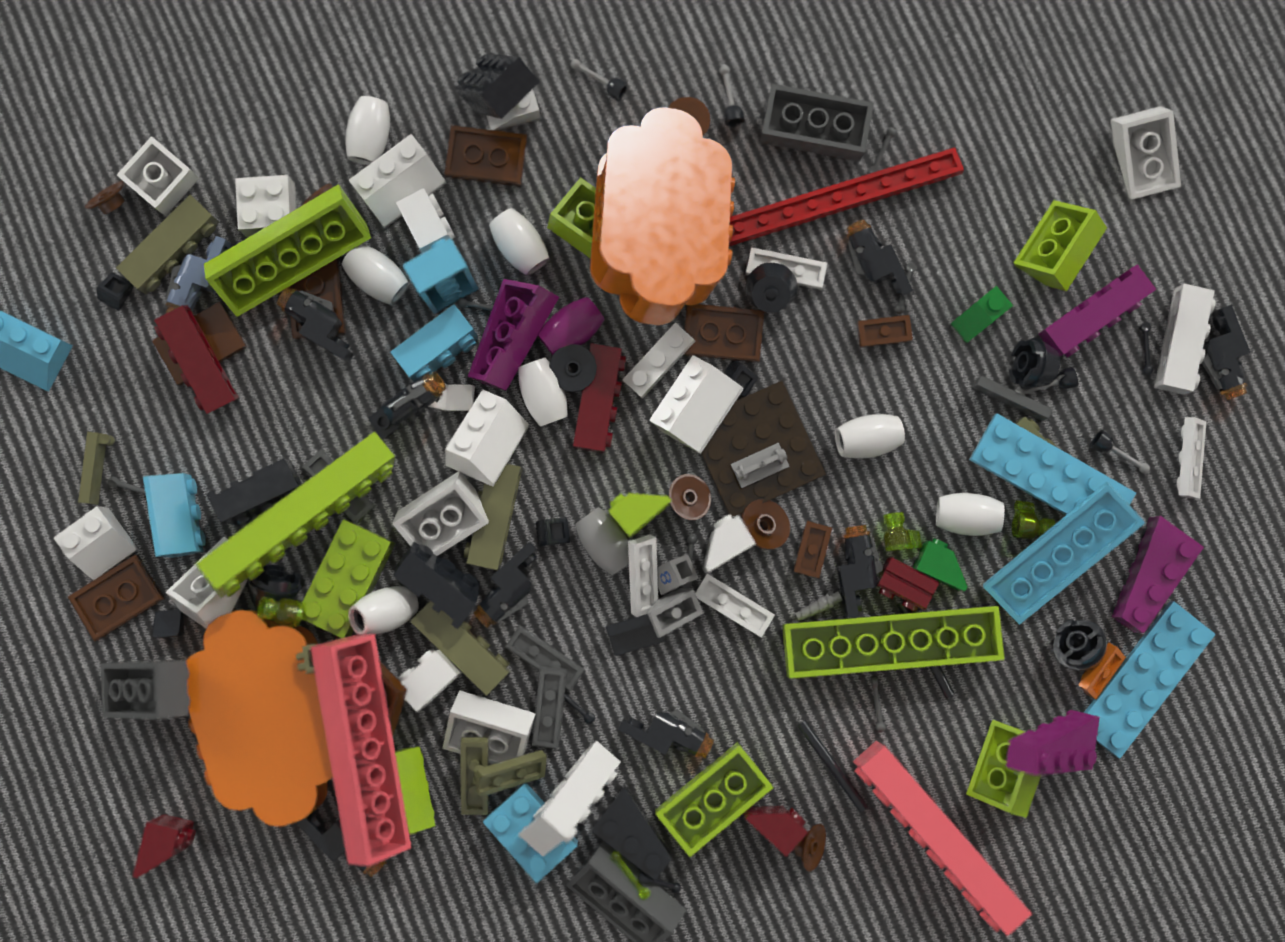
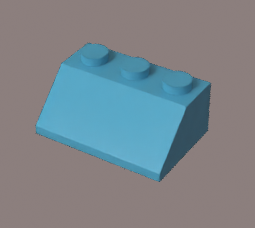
[0,310,73,391]
[143,473,206,558]

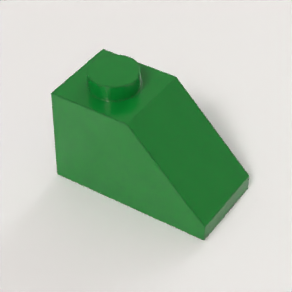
[950,286,1013,344]
[913,538,967,592]

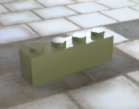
[116,195,219,294]
[464,464,522,570]
[410,601,511,696]

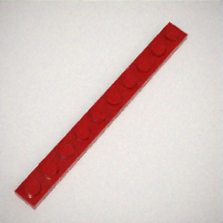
[729,147,964,246]

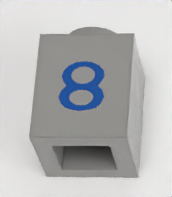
[657,554,698,595]

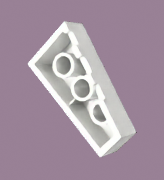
[519,741,620,856]

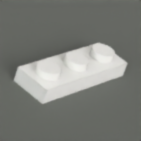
[745,247,827,290]
[623,322,695,398]
[1177,417,1206,499]
[628,534,658,617]
[695,574,775,638]

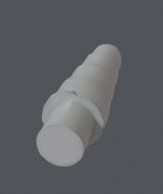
[795,591,843,621]

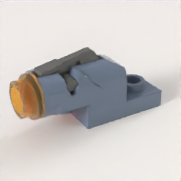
[165,236,233,313]

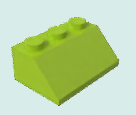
[1013,200,1107,292]
[609,493,671,539]
[966,719,1041,818]
[395,746,436,834]

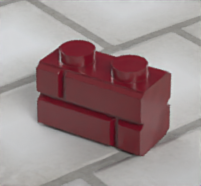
[876,557,939,612]

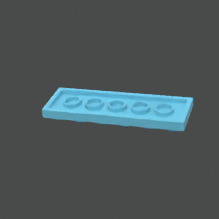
[969,413,1136,515]
[983,482,1145,625]
[1084,601,1216,759]

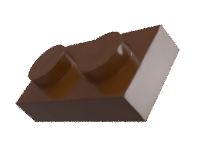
[857,315,913,348]
[793,521,832,579]

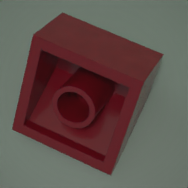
[743,805,808,857]
[132,814,196,878]

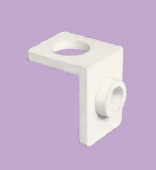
[428,381,475,411]

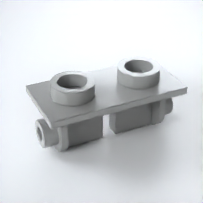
[731,443,790,488]

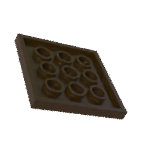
[701,380,826,517]

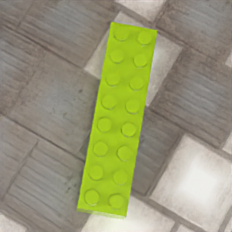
[196,432,395,598]
[782,606,1004,678]

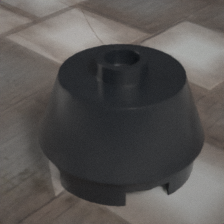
[746,263,798,313]
[1009,337,1060,389]
[248,564,302,611]
[1053,619,1107,671]

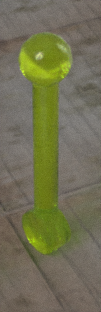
[611,851,650,900]

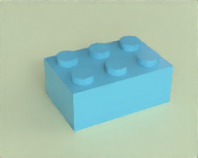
[390,304,479,381]
[483,783,578,883]

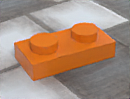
[1078,642,1126,700]

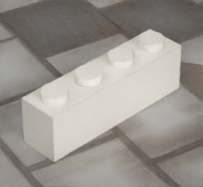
[1154,284,1215,395]

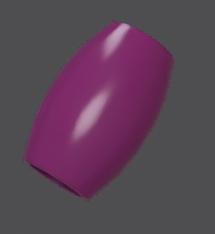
[538,297,605,355]

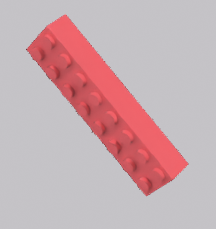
[311,634,411,866]
[853,741,1032,936]

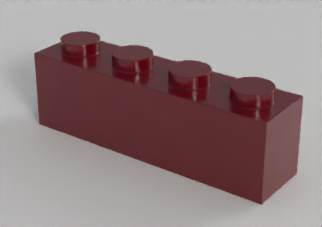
[154,305,239,414]
[573,343,626,454]

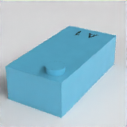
[403,238,479,314]

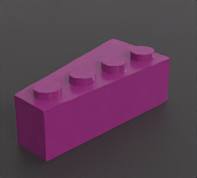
[1038,264,1157,358]
[468,279,559,391]
[1112,516,1204,633]
[1006,710,1100,775]

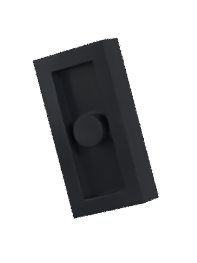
[606,614,665,656]

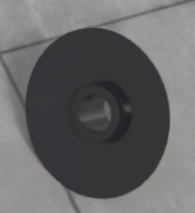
[549,344,597,392]

